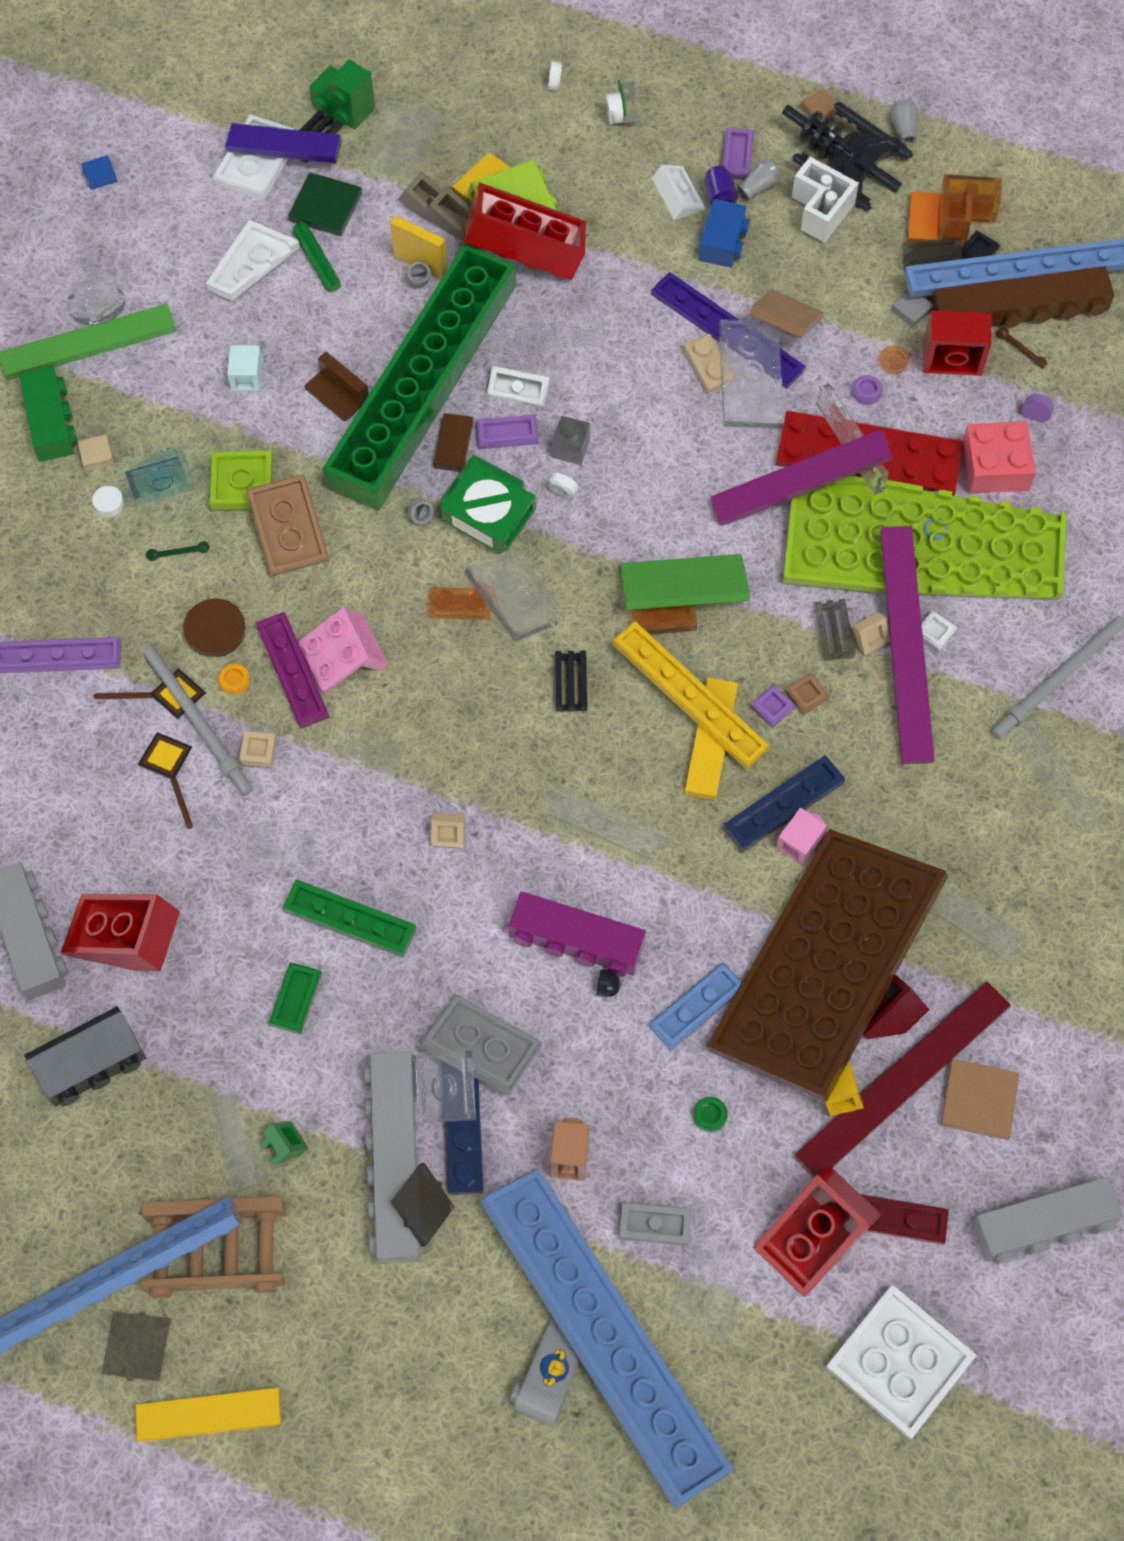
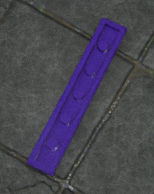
[651,271,806,389]

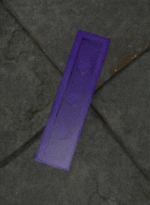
[225,123,342,164]

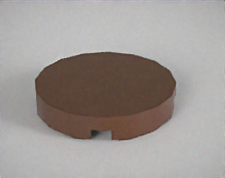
[183,598,246,657]

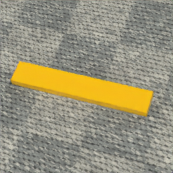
[612,621,770,770]

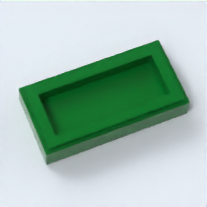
[269,962,322,1034]

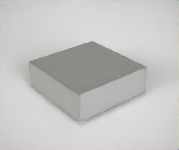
[892,291,934,328]

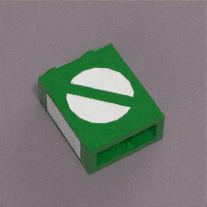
[440,461,536,556]

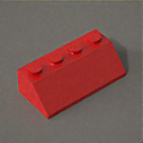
[464,182,586,280]

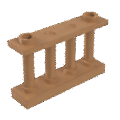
[140,1196,286,1298]

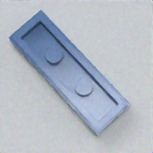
[649,962,742,1051]

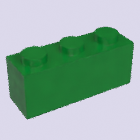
[19,366,78,462]

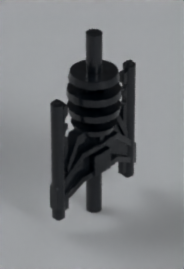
[782,101,913,211]

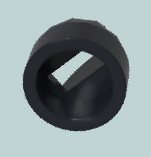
[596,969,621,997]

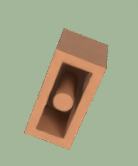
[550,1118,590,1181]

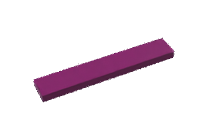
[711,429,893,526]

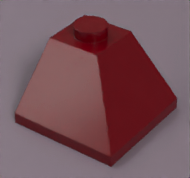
[863,975,929,1039]

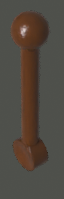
[997,327,1047,369]

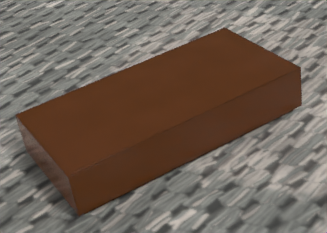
[434,413,474,472]

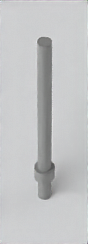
[991,616,1124,740]
[143,646,254,796]

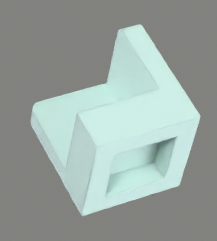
[227,345,263,391]

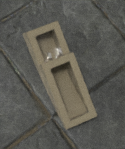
[399,171,471,245]

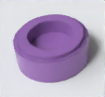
[852,375,883,405]
[1022,394,1054,422]

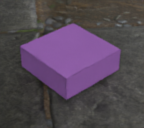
[751,685,796,728]

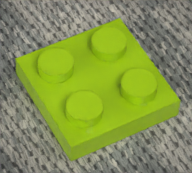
[210,450,273,510]

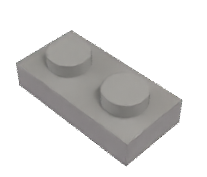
[619,1202,691,1246]

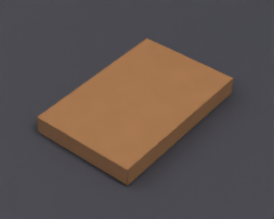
[246,474,330,577]

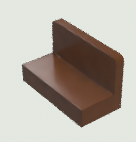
[304,351,369,421]

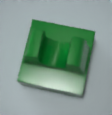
[261,1121,309,1164]

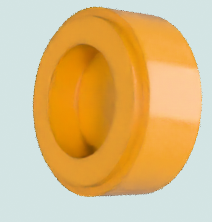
[218,664,251,695]

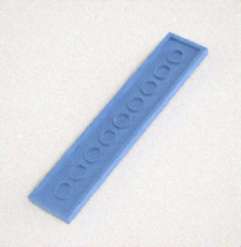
[480,1169,734,1509]

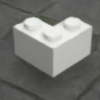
[792,157,859,243]

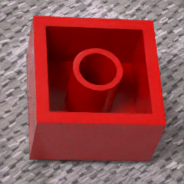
[923,310,992,376]

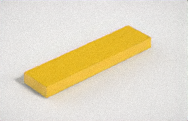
[685,677,738,800]
[136,1388,282,1443]

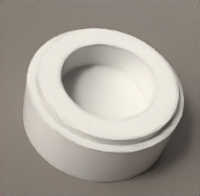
[548,61,562,91]
[547,472,579,499]
[92,486,124,517]

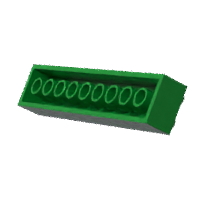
[323,244,517,511]

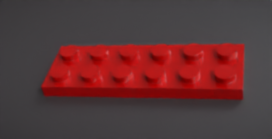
[776,410,963,496]

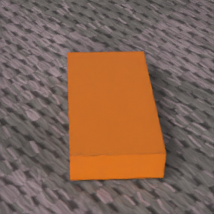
[907,191,940,246]

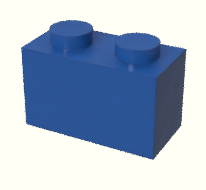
[698,199,750,268]

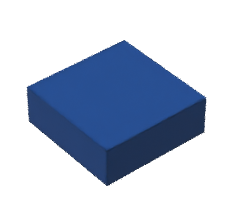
[81,155,118,190]

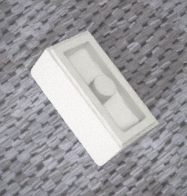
[652,165,705,220]
[487,366,552,407]

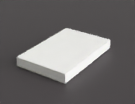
[212,114,297,201]

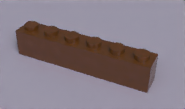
[932,266,1115,328]

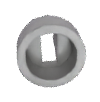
[407,261,431,287]
[407,498,434,524]

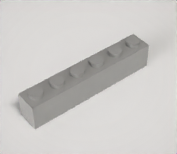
[365,1051,421,1264]

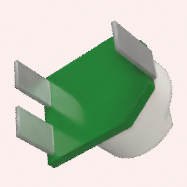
[605,80,641,125]

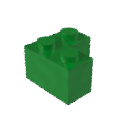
[309,59,376,130]

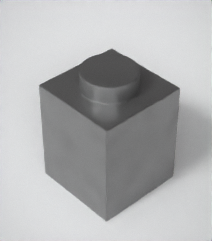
[553,416,590,465]

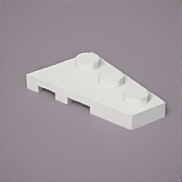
[206,220,300,301]

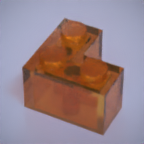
[937,174,1002,244]

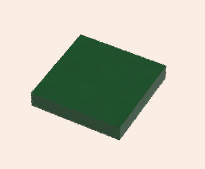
[288,172,362,237]

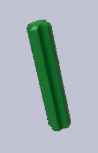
[293,222,341,293]

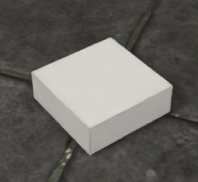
[921,610,957,652]

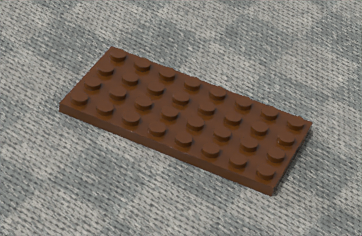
[706,829,948,1102]

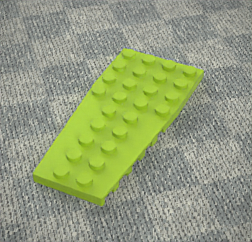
[783,476,1067,599]

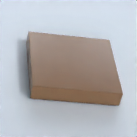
[749,289,823,338]
[940,1059,1020,1140]

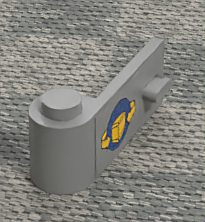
[510,1317,580,1427]

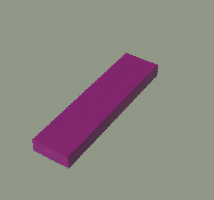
[256,611,330,729]

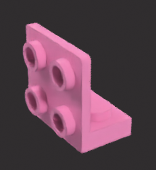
[299,607,389,692]

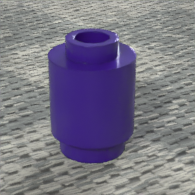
[704,166,738,205]

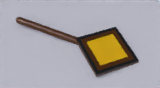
[93,668,206,720]
[138,732,193,829]

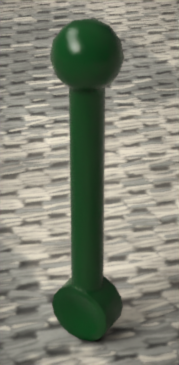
[146,541,210,561]

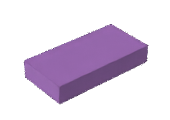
[723,128,754,180]
[477,414,539,450]

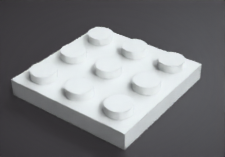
[825,1285,977,1440]

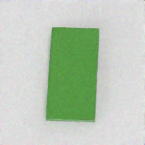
[620,554,750,610]

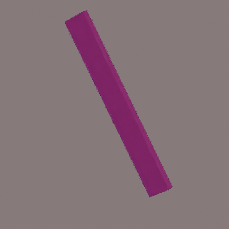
[880,526,935,765]

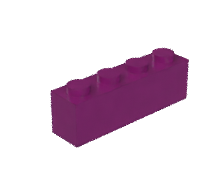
[508,891,646,977]

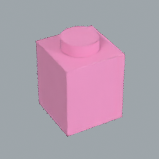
[776,807,827,865]

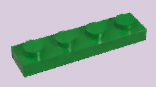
[282,879,417,958]

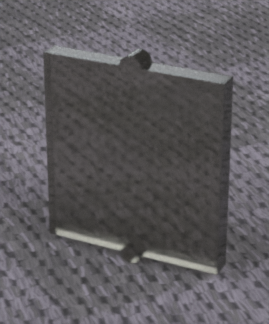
[391,1163,455,1247]
[101,1311,171,1382]

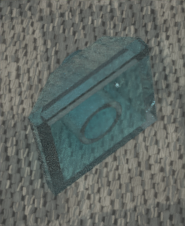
[125,446,195,507]

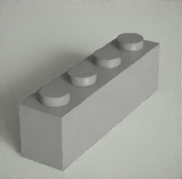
[0,862,68,1001]
[972,1177,1124,1264]

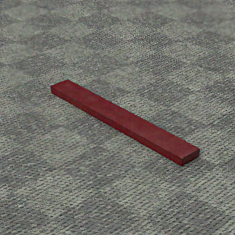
[794,981,1011,1178]

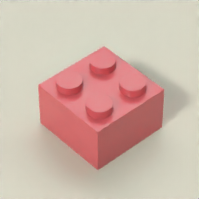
[962,421,1036,494]

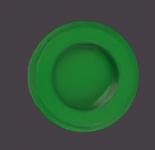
[693,1097,728,1133]

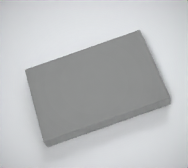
[421,995,542,1096]

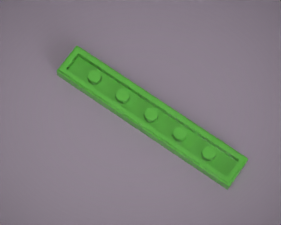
[0,303,177,381]

